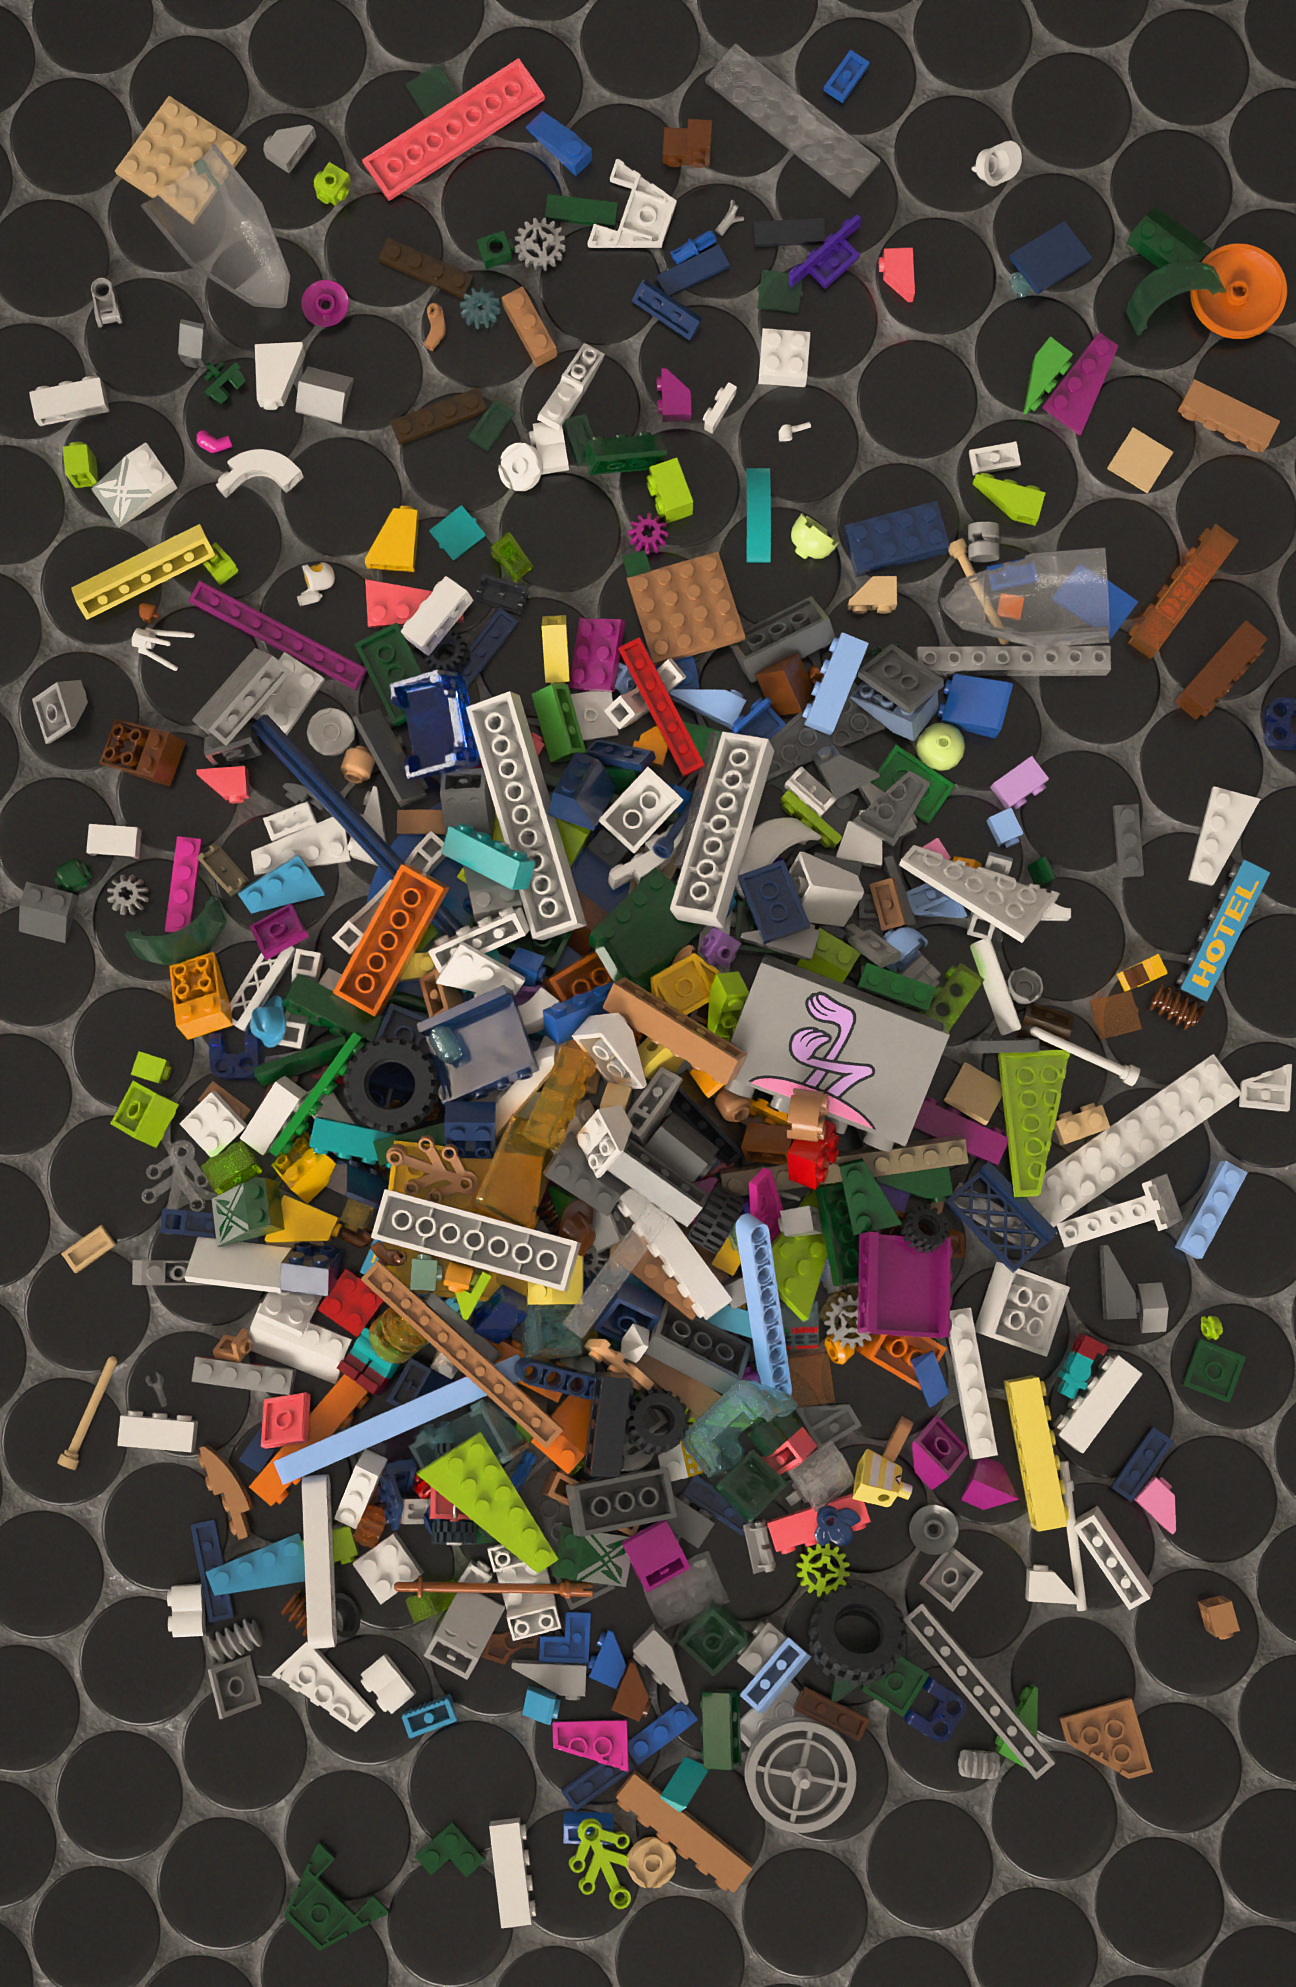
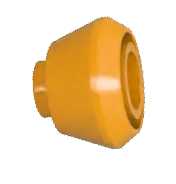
[825,1333,856,1365]

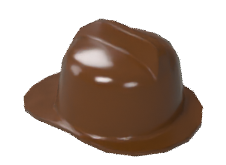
[558,1198,596,1256]

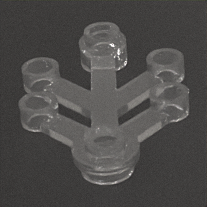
[142,1140,210,1234]

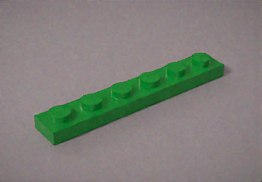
[269,1032,367,1157]

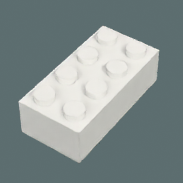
[1053,1354,1142,1453]

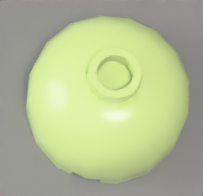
[791,513,839,559]
[916,722,965,772]

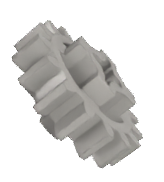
[515,218,566,271]
[824,1295,872,1349]

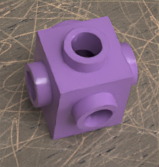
[699,926,741,968]

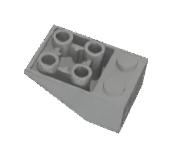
[424,1593,505,1679]
[633,1623,689,1705]

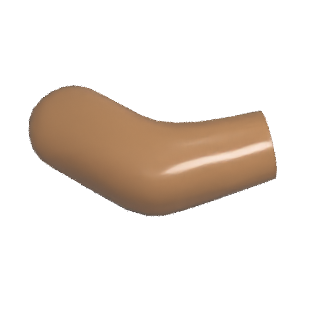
[424,303,446,351]

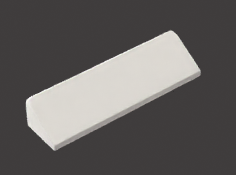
[970,939,1021,1035]

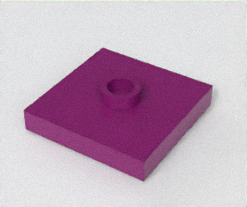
[249,903,309,960]

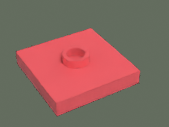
[261,1392,310,1449]

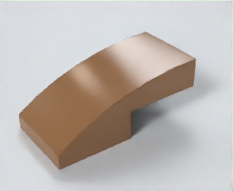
[397,810,445,835]

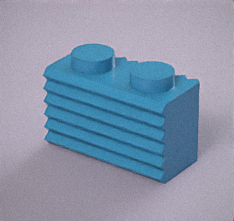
[402,1694,458,1738]

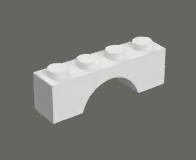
[278,948,324,1050]

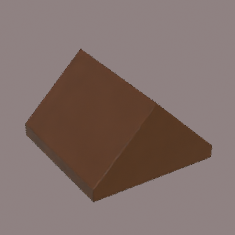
[755,653,815,716]

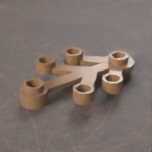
[386,1135,479,1204]

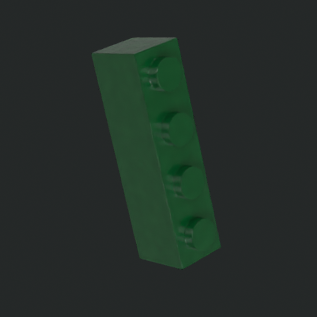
[281,974,384,1047]

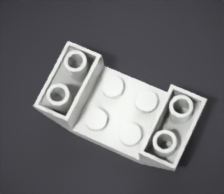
[487,1544,561,1641]

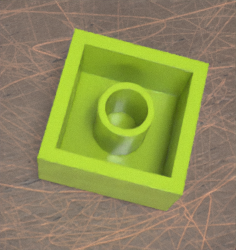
[647,457,693,524]

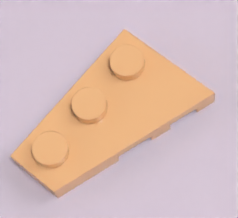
[584,1339,654,1392]

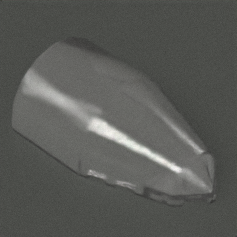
[141,144,290,308]
[940,548,1110,648]

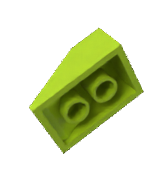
[796,928,861,983]

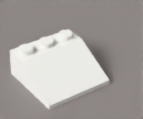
[975,1262,1070,1357]

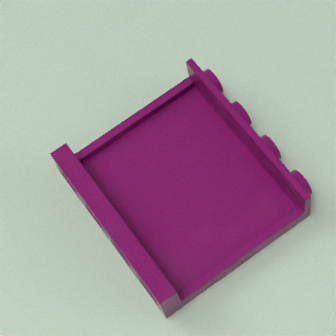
[858,1232,953,1338]

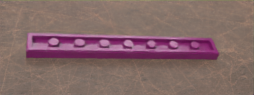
[188,580,367,691]

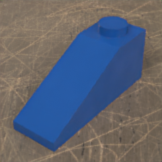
[526,111,592,176]

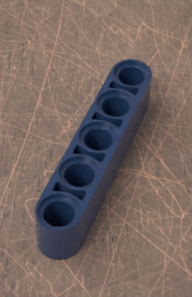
[514,1357,634,1405]

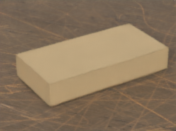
[61,1225,117,1273]

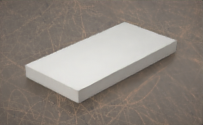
[185,1237,291,1293]

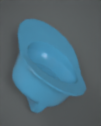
[250,995,286,1048]

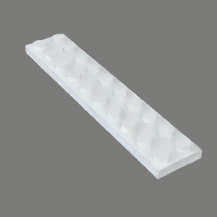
[1024,1054,1241,1227]

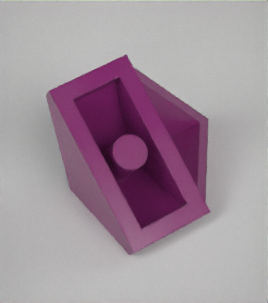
[960,1457,1019,1510]

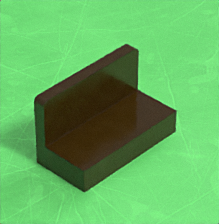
[1017,1002,1074,1050]

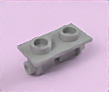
[743,1519,776,1574]

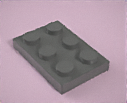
[858,644,944,714]

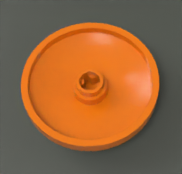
[1190,244,1287,339]

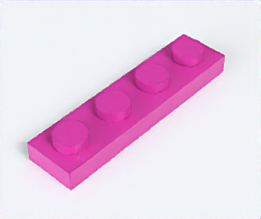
[165,836,203,935]

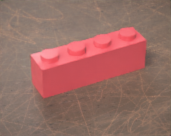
[766,1493,871,1554]

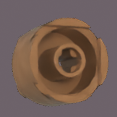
[787,1088,830,1142]

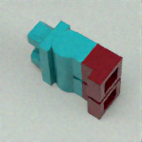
[336,1319,409,1395]
[1056,1333,1108,1400]

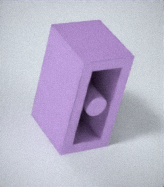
[990,756,1049,810]

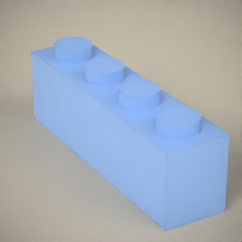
[802,632,869,735]
[1175,1161,1248,1259]

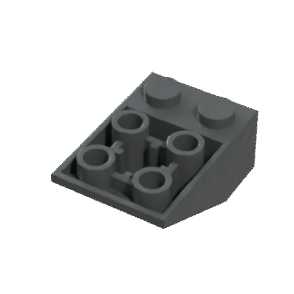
[440,768,495,840]

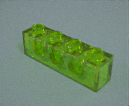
[919,963,985,1031]

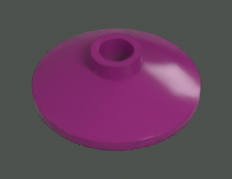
[302,280,349,327]

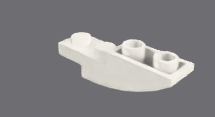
[537,343,605,430]
[608,822,689,890]

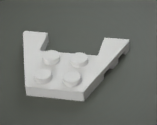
[587,159,677,248]

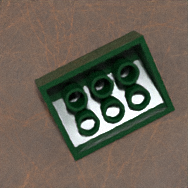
[589,867,707,985]

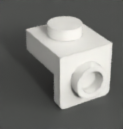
[458,1560,492,1583]

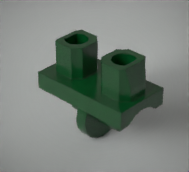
[203,361,246,404]

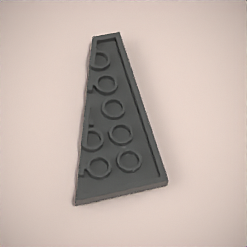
[766,681,887,782]

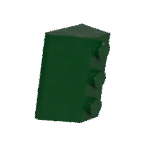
[1126,206,1211,286]
[585,432,667,475]

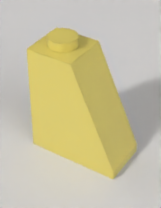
[542,615,570,684]

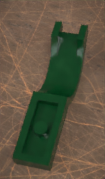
[595,936,651,1038]

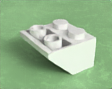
[576,1105,632,1178]

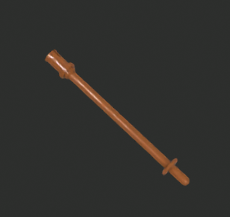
[394,1575,593,1599]

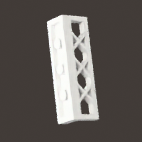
[230,946,296,1033]

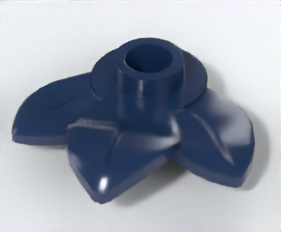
[814,1506,861,1546]

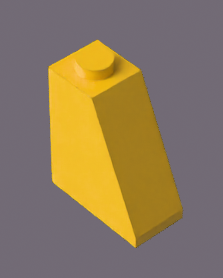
[365,506,419,572]
[265,1195,342,1243]

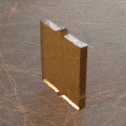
[1090,991,1142,1040]

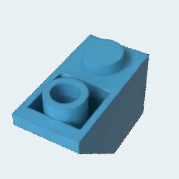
[522,1686,561,1725]

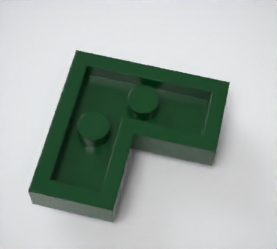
[415,1821,485,1878]

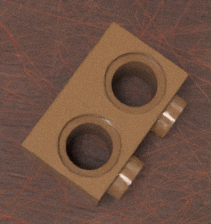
[1198,1595,1240,1639]

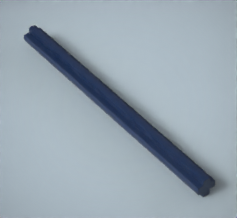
[251,714,464,938]

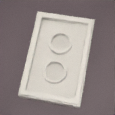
[740,1682,808,1748]

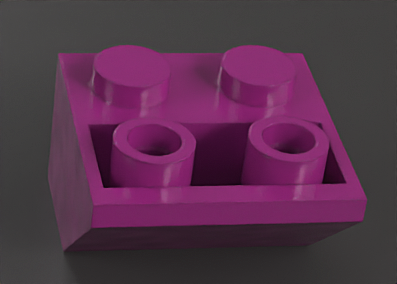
[621,1520,690,1592]

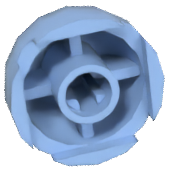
[882,927,928,973]

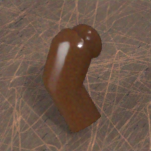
[340,1228,374,1248]
[370,1240,407,1266]

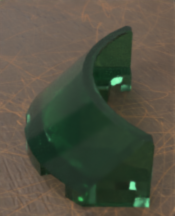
[1126,260,1226,336]
[124,895,227,965]

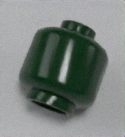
[54,858,92,893]

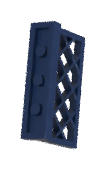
[945,1162,1058,1273]

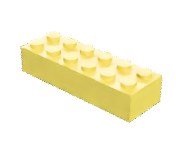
[1003,1375,1070,1532]

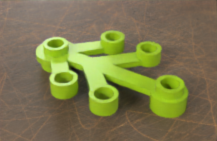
[569,1818,631,1909]

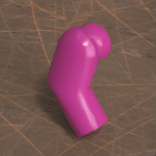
[196,430,232,453]

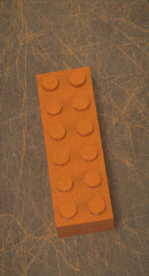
[333,863,450,1017]

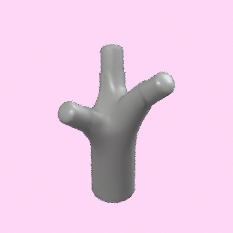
[715,200,744,236]

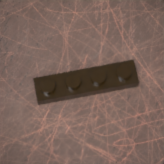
[378,237,474,299]
[390,387,487,445]

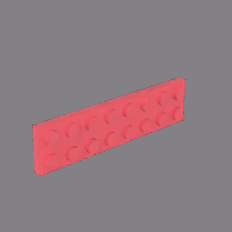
[362,58,545,201]

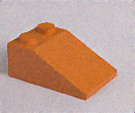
[855,1334,947,1390]
[531,1395,592,1474]

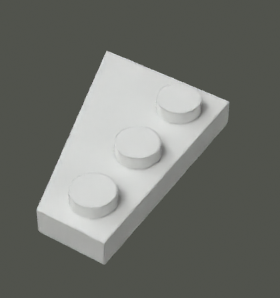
[436,941,525,996]

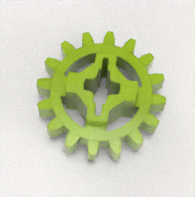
[796,1543,850,1597]

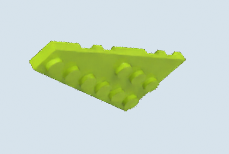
[998,1050,1070,1197]
[771,1182,842,1321]
[416,1432,559,1574]

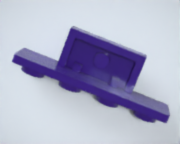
[789,214,861,289]

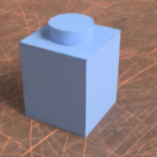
[987,808,1024,848]

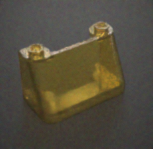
[472,1113,554,1230]

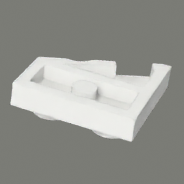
[1239,1064,1292,1112]

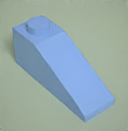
[669,689,747,730]

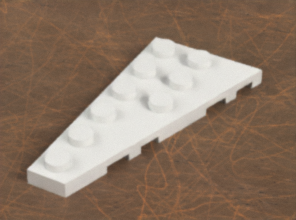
[899,845,1060,943]

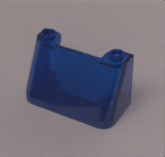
[390,669,480,779]

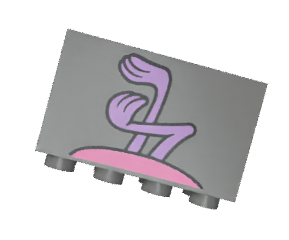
[724,954,950,1152]

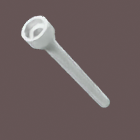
[1030,1027,1140,1086]

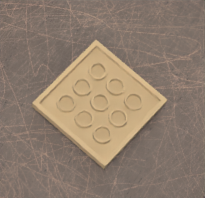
[115,96,247,225]

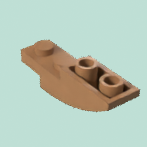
[198,1445,253,1540]

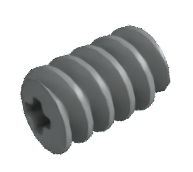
[206,1619,263,1664]

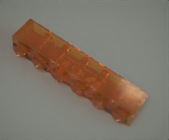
[1128,524,1239,659]

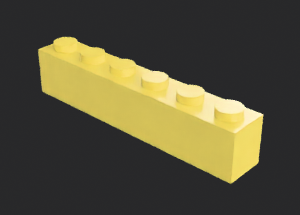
[71,524,216,620]

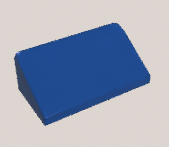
[910,1351,949,1407]
[563,1811,614,1845]

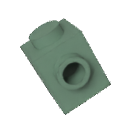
[410,1254,443,1291]

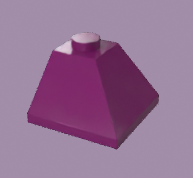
[912,1415,969,1490]

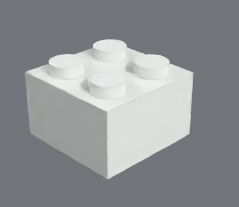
[758,328,810,387]
[352,1531,424,1604]

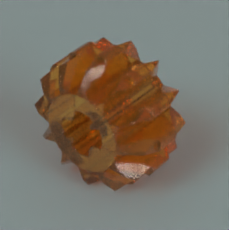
[354,1504,387,1548]

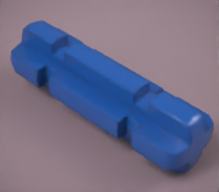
[511,1450,537,1494]

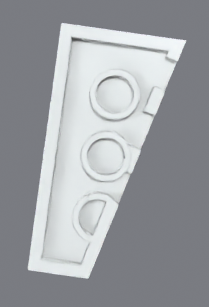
[251,817,351,876]

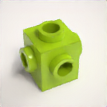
[314,162,351,206]

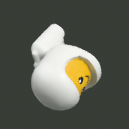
[297,562,335,606]

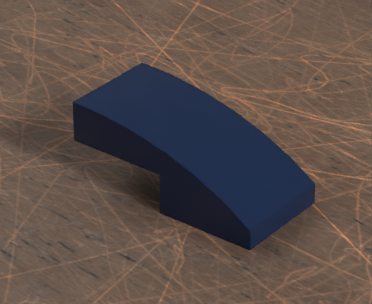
[239,1427,278,1474]

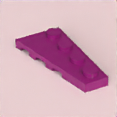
[1042,332,1118,436]

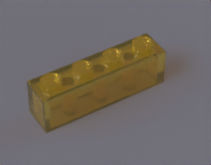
[523,1046,597,1151]

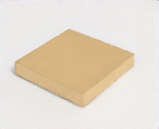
[1107,427,1173,493]
[943,1062,1002,1126]

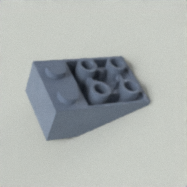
[850,681,939,741]

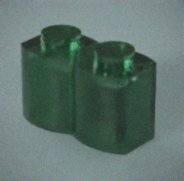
[747,1402,804,1458]

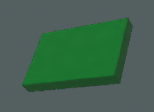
[870,744,955,825]

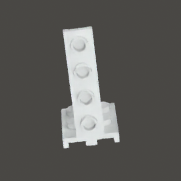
[1057,1174,1183,1247]

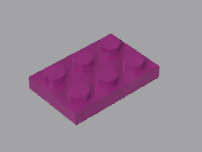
[568,618,625,692]

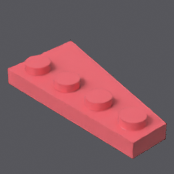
[365,579,464,628]

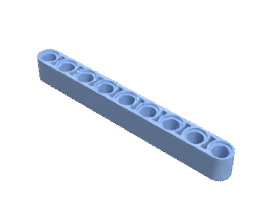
[736,1213,792,1403]

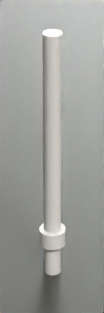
[1060,1461,1087,1611]

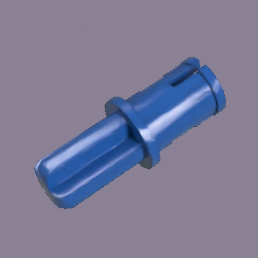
[670,231,717,265]

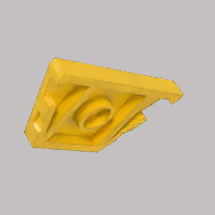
[651,953,720,1015]

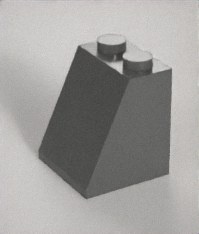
[644,1112,719,1182]

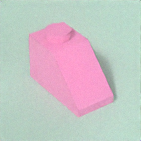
[1134,1476,1176,1534]

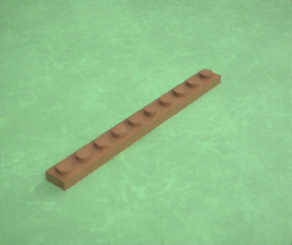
[361,1260,564,1449]

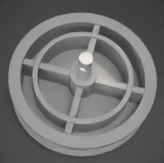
[745,1716,856,1833]

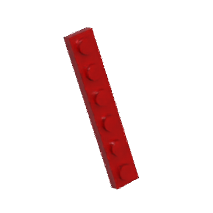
[618,637,705,777]

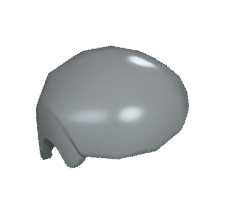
[1006,967,1043,1004]

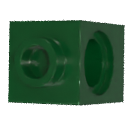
[477,230,515,269]

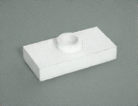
[263,801,317,842]

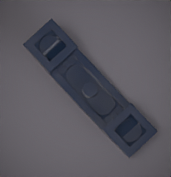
[159,1208,259,1243]

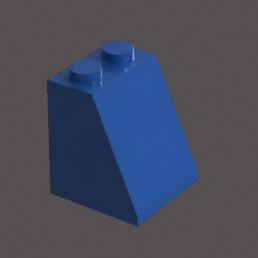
[937,674,1013,739]

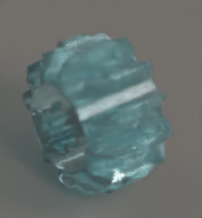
[460,287,500,329]

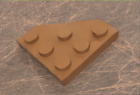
[1059,1697,1153,1779]

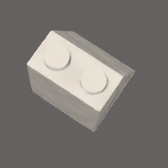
[789,852,864,927]

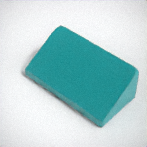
[660,1757,709,1813]

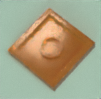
[786,1353,835,1409]

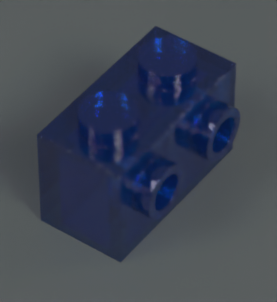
[473,1284,528,1345]

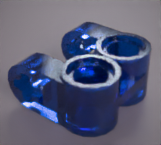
[1263,698,1296,750]
[209,1030,262,1080]
[903,1676,966,1742]

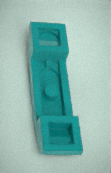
[746,468,771,563]

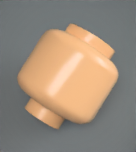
[341,746,375,783]

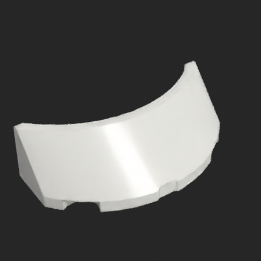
[734,818,821,902]

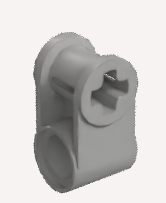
[91,278,123,328]

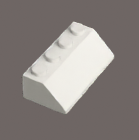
[249,1303,355,1384]

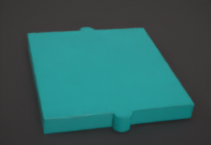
[429,505,486,561]

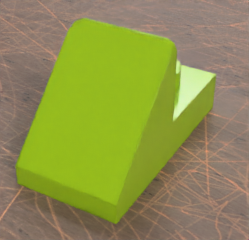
[202,542,238,585]
[455,1270,492,1320]

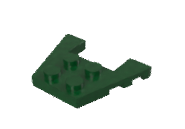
[284,1842,390,1951]

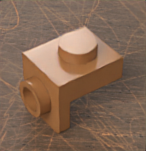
[213,1329,252,1363]

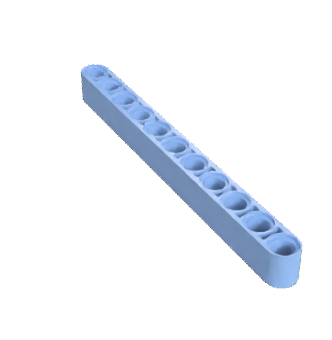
[273,1354,528,1485]

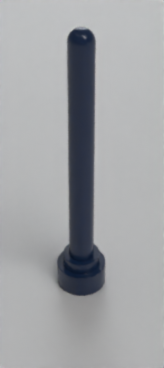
[652,771,711,859]

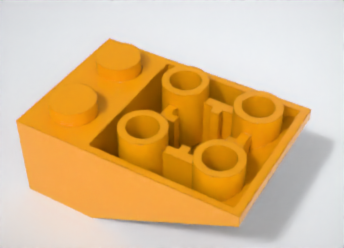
[169,952,233,1040]

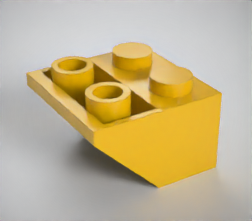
[271,1132,336,1204]

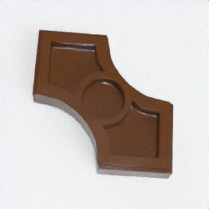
[482,1630,541,1665]

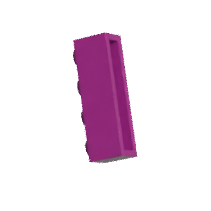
[913,1096,1008,1166]

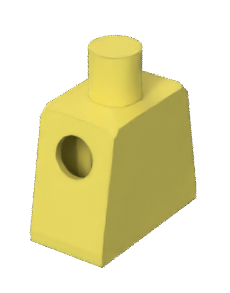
[637,1037,684,1080]

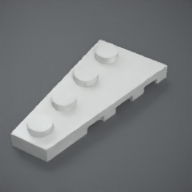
[1188,786,1260,886]
[272,1641,376,1732]

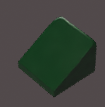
[1027,856,1056,886]

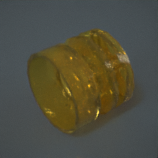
[369,1307,429,1364]

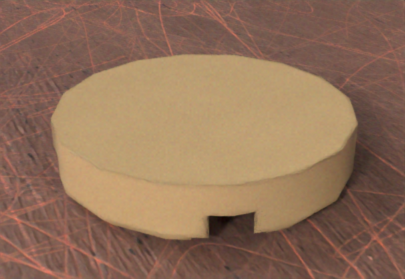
[627,1837,676,1888]

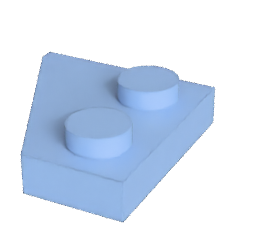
[906,883,967,918]

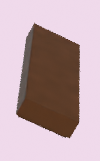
[793,1686,870,1742]

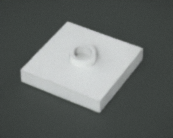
[571,691,618,742]

